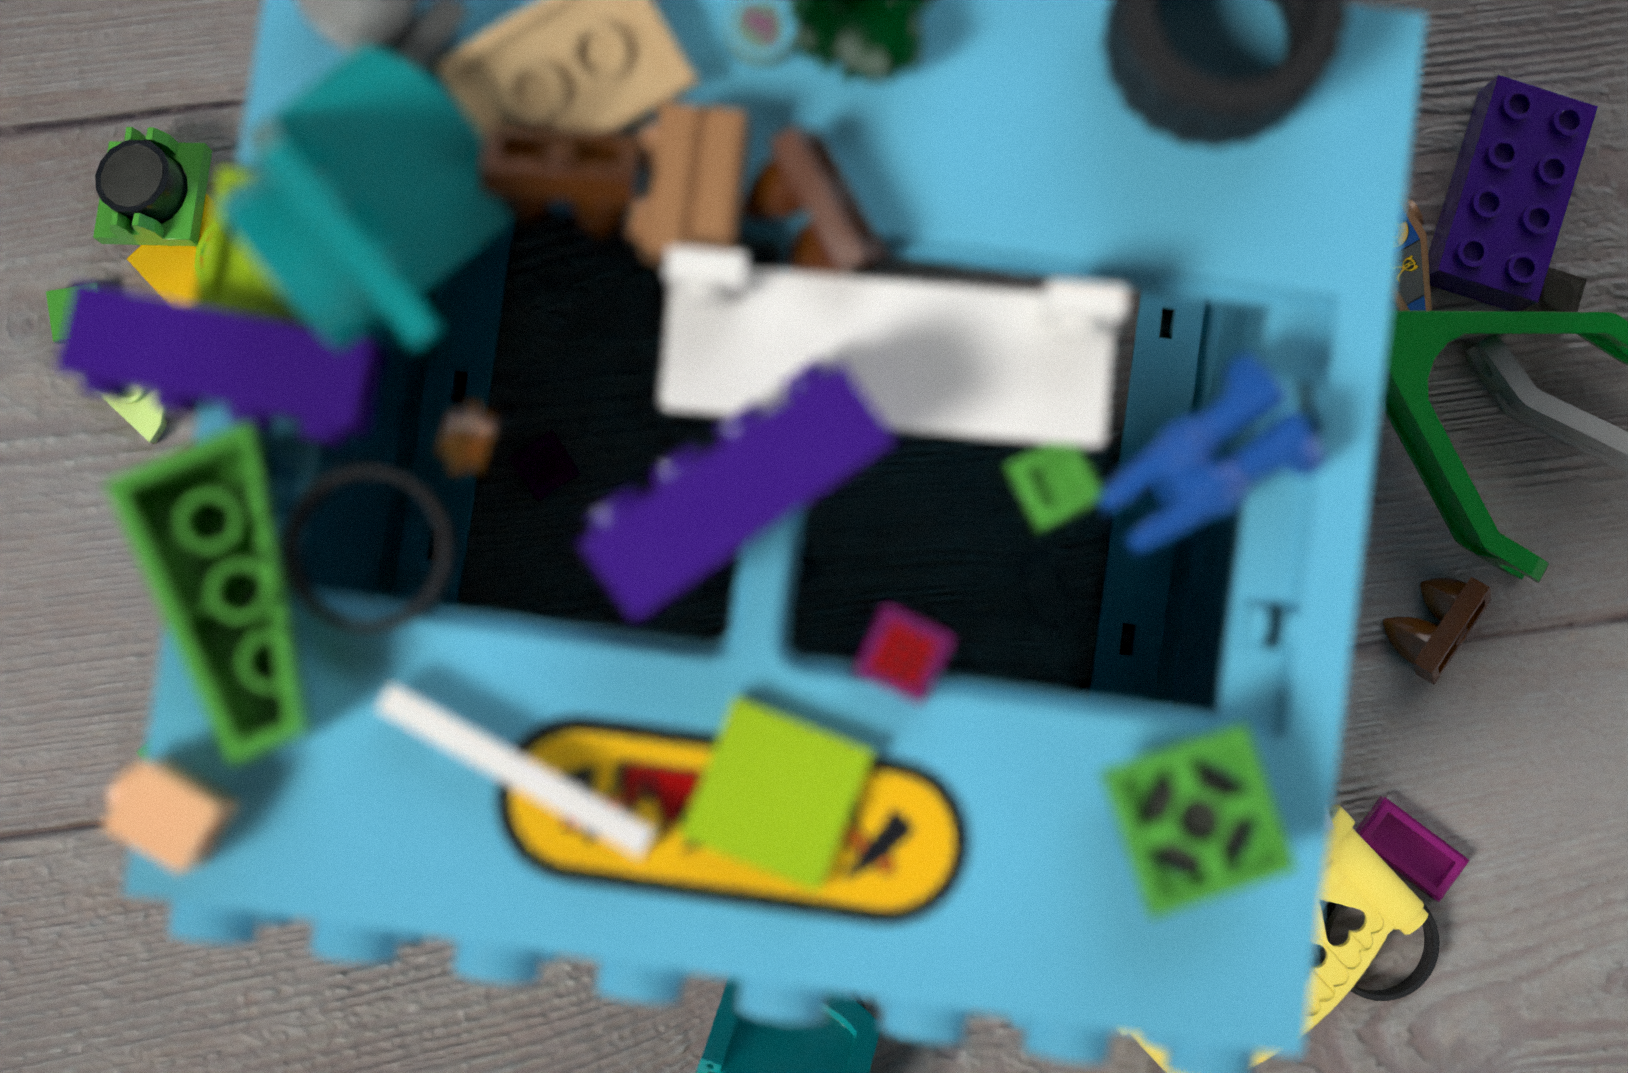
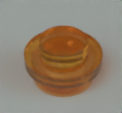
[438,400,496,475]

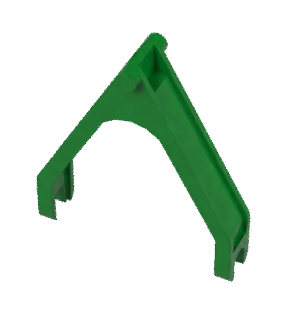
[1380,310,1628,583]

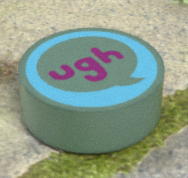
[726,0,797,67]

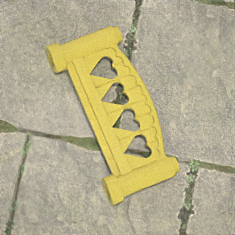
[1119,804,1428,1073]

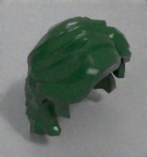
[786,0,933,83]

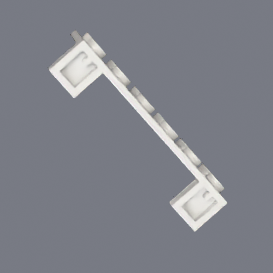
[661,247,1127,447]

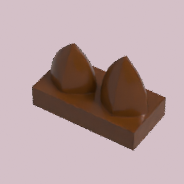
[740,125,889,276]
[480,126,639,242]
[1382,576,1491,685]

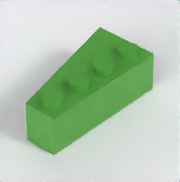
[104,420,314,766]

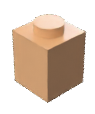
[102,757,241,874]

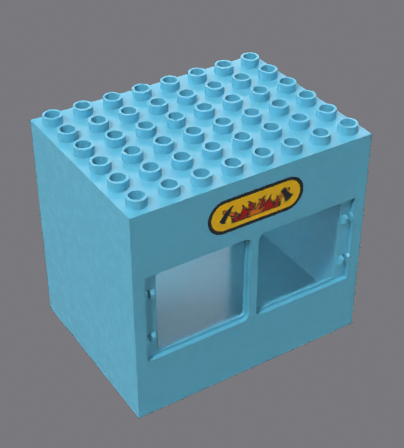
[123,0,1426,1073]

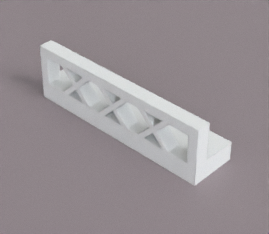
[376,683,655,859]

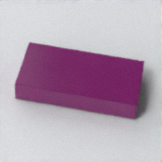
[1355,796,1470,902]

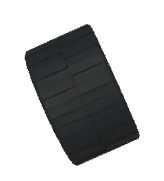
[1102,0,1349,148]

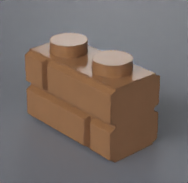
[630,102,750,266]

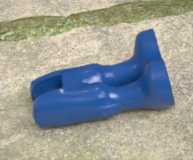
[1096,351,1327,555]

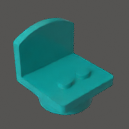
[217,42,509,353]
[695,978,881,1073]

